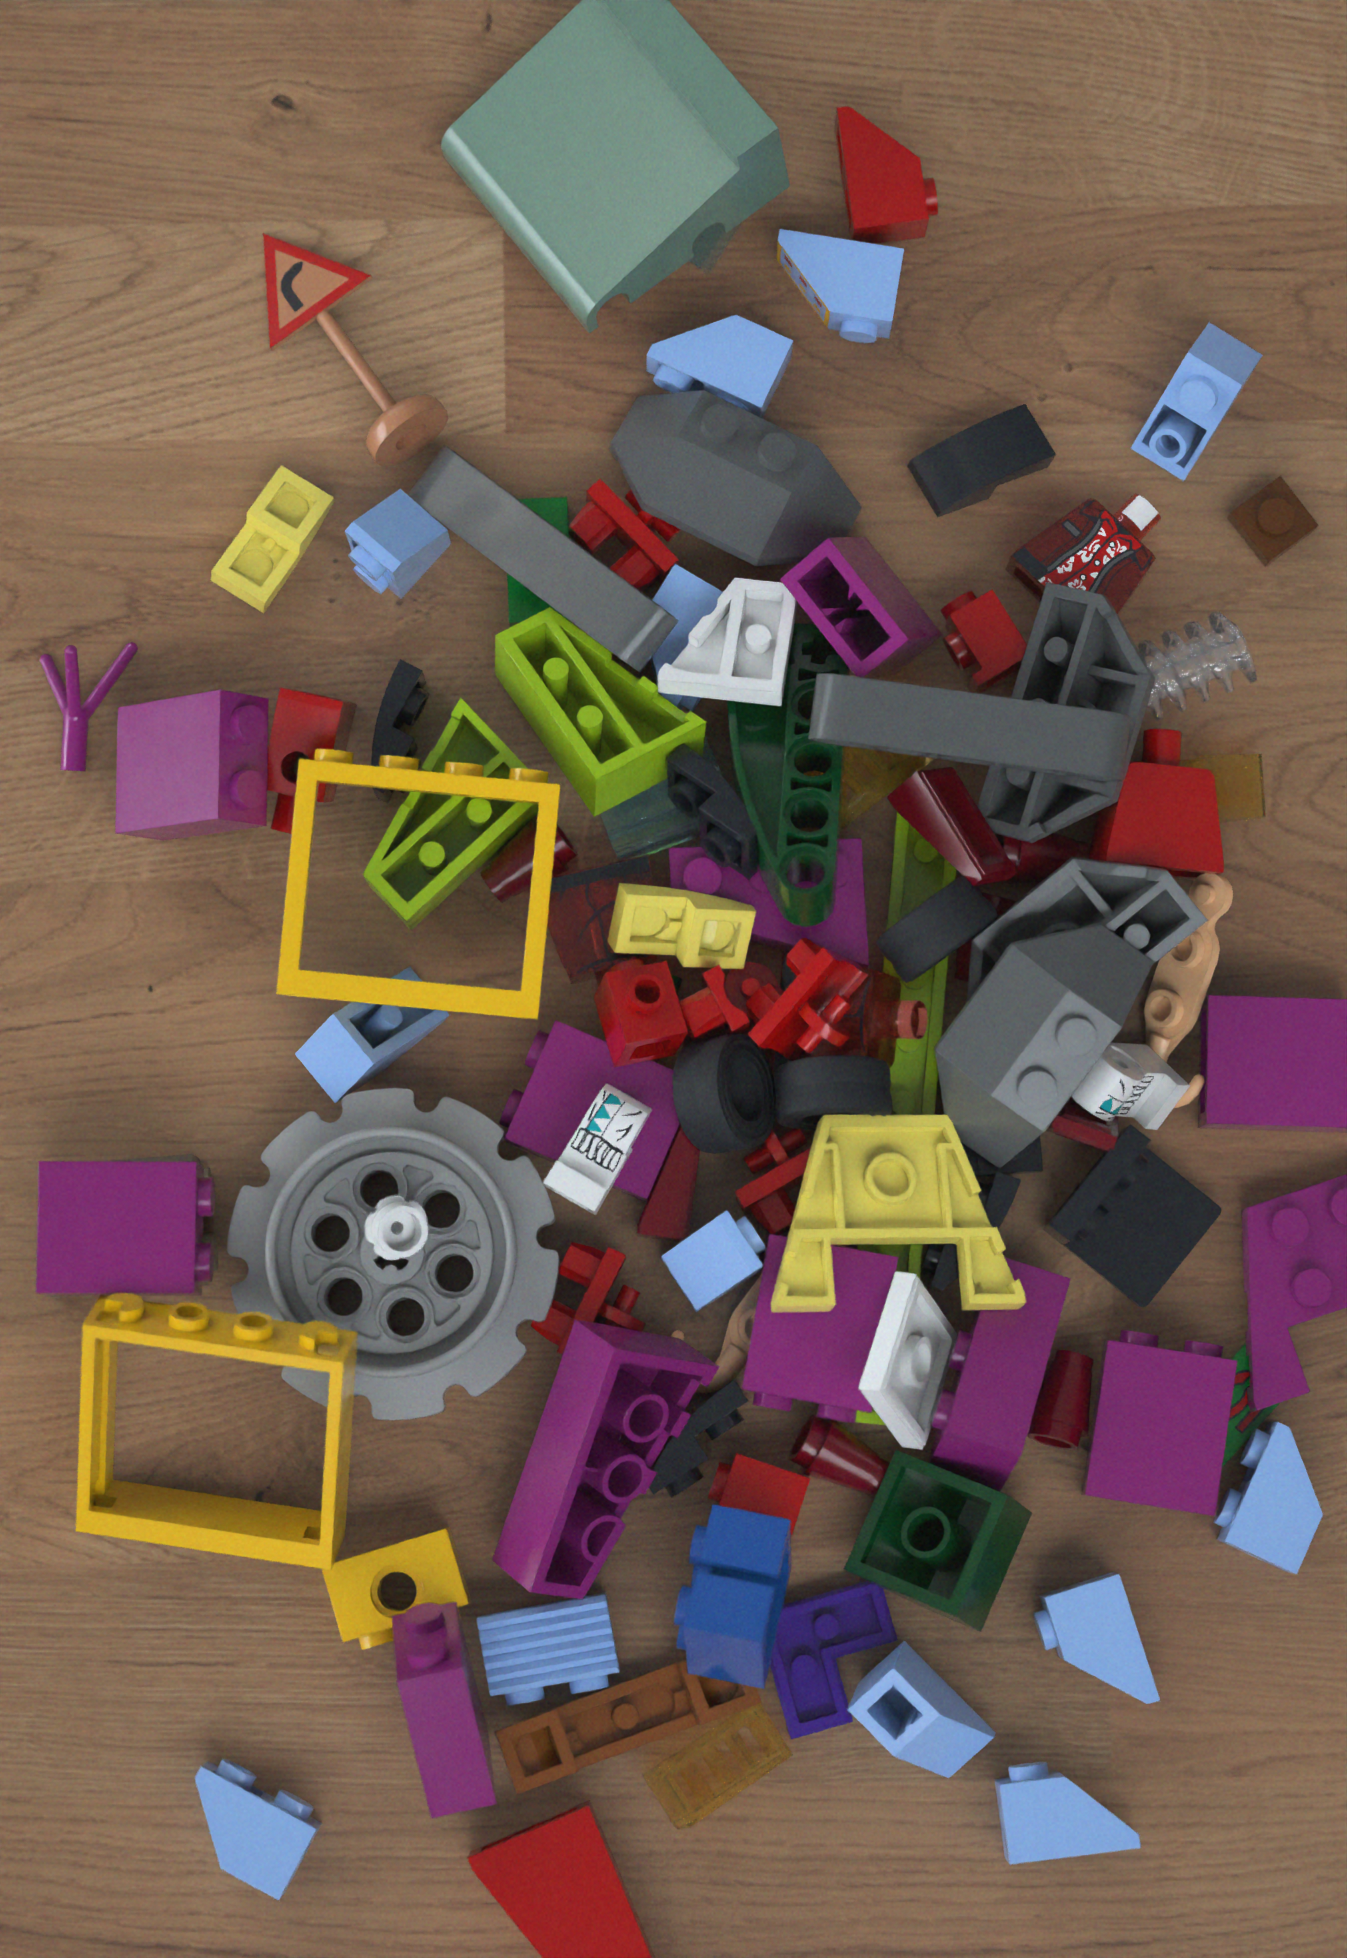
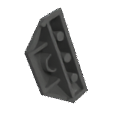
[609,390,861,566]
[977,582,1156,843]
[966,857,1208,1003]
[934,923,1153,1169]

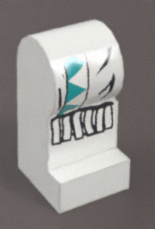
[1071,1043,1190,1130]
[543,1083,652,1215]

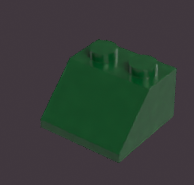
[844,1450,1032,1632]

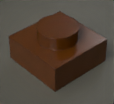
[1227,476,1318,567]

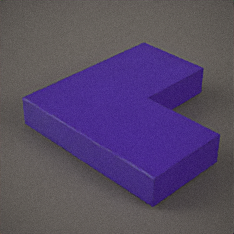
[770,1581,898,1739]

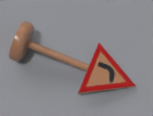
[263,233,448,467]

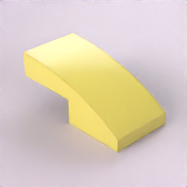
[211,465,334,613]
[607,883,756,969]

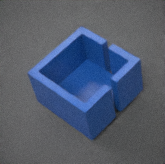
[674,1504,792,1689]

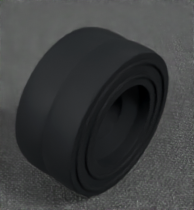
[876,876,998,983]
[673,1033,776,1154]
[774,1055,892,1130]

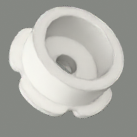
[364,1195,428,1260]

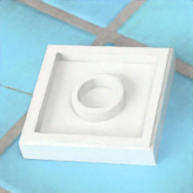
[859,1272,957,1449]

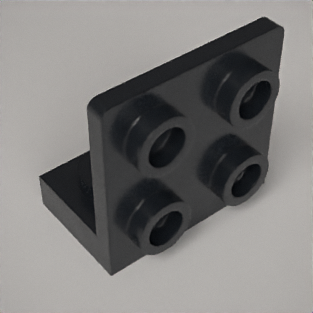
[1043,1124,1221,1307]

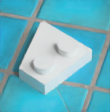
[657,578,798,706]

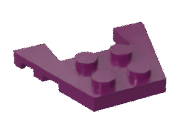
[1241,1174,1347,1412]

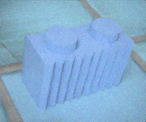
[476,1592,620,1706]

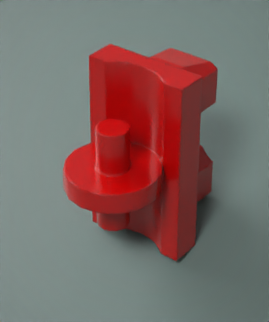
[569,478,681,592]
[745,938,868,1061]
[679,962,779,1041]
[734,1128,811,1235]
[530,1242,646,1355]

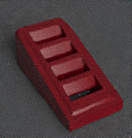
[887,767,1017,886]
[1045,1096,1119,1151]
[636,1125,700,1242]

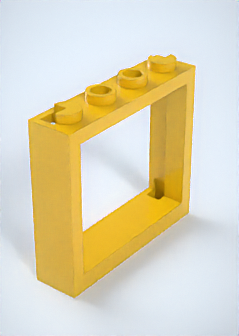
[276,749,561,1020]
[76,1293,358,1570]

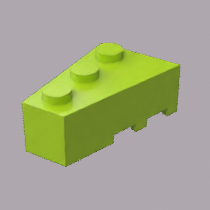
[495,607,706,817]
[363,697,539,931]

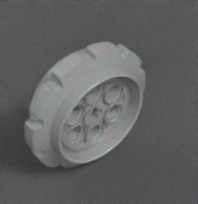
[227,1088,559,1420]

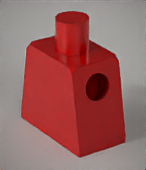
[267,688,357,834]
[1088,729,1224,880]

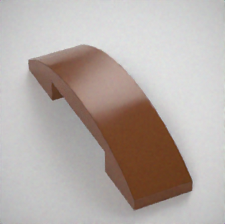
[494,1659,762,1794]

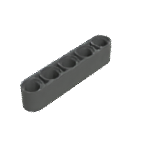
[408,445,679,672]
[808,673,1131,782]

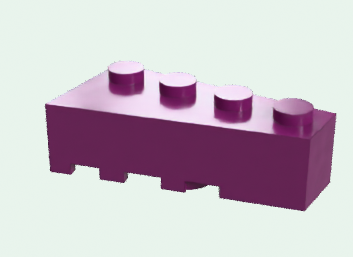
[492,1320,719,1599]

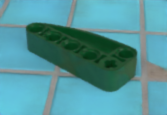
[727,623,849,927]

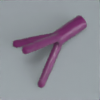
[40,642,138,772]

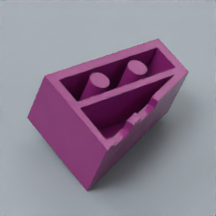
[669,838,869,972]
[928,1258,1071,1492]

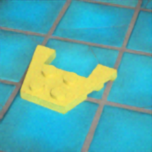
[771,1115,1026,1312]

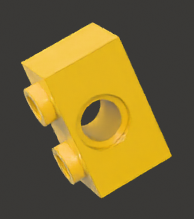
[322,1527,472,1650]

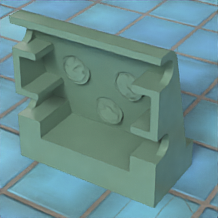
[441,0,790,334]

